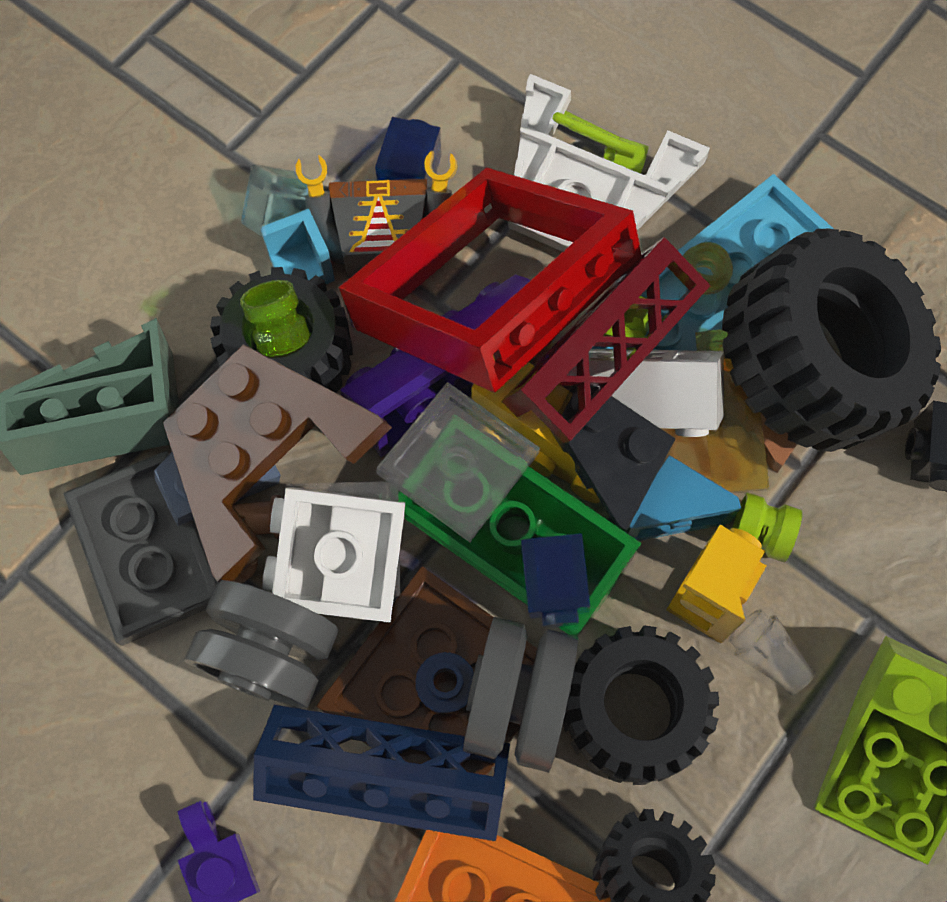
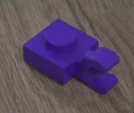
[177,801,260,902]

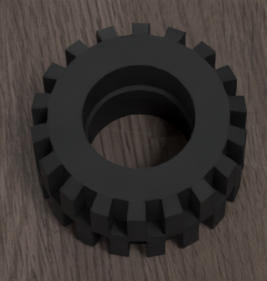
[210,267,353,393]
[563,625,720,785]

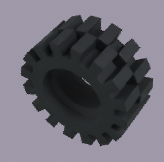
[593,809,716,902]

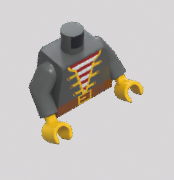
[296,151,458,278]

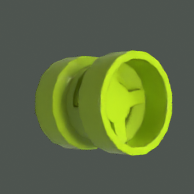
[732,492,802,563]

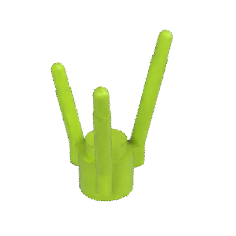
[552,111,649,174]

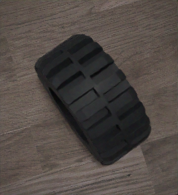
[722,228,941,452]

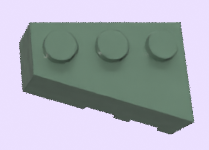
[0,318,179,475]

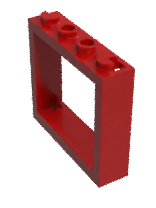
[338,167,642,393]

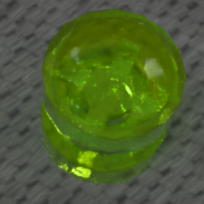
[240,280,310,357]

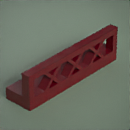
[501,237,711,443]

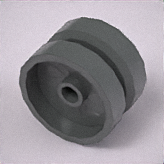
[184,580,339,709]
[463,617,578,773]

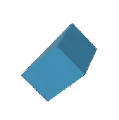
[625,455,741,541]

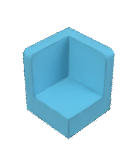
[260,209,335,284]

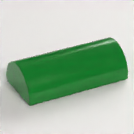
[391,415,641,636]

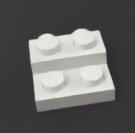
[263,487,406,622]

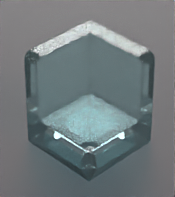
[241,163,313,236]

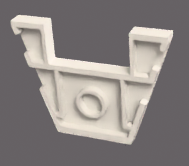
[508,74,710,252]

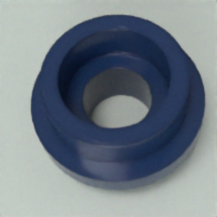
[415,652,474,714]

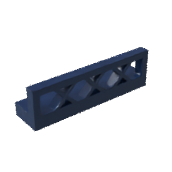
[253,705,510,841]

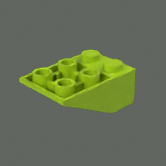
[814,636,947,865]

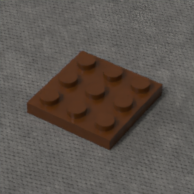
[316,566,537,775]

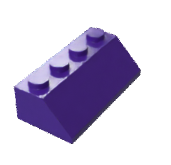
[340,274,552,458]

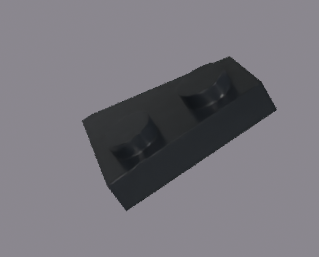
[550,386,675,531]

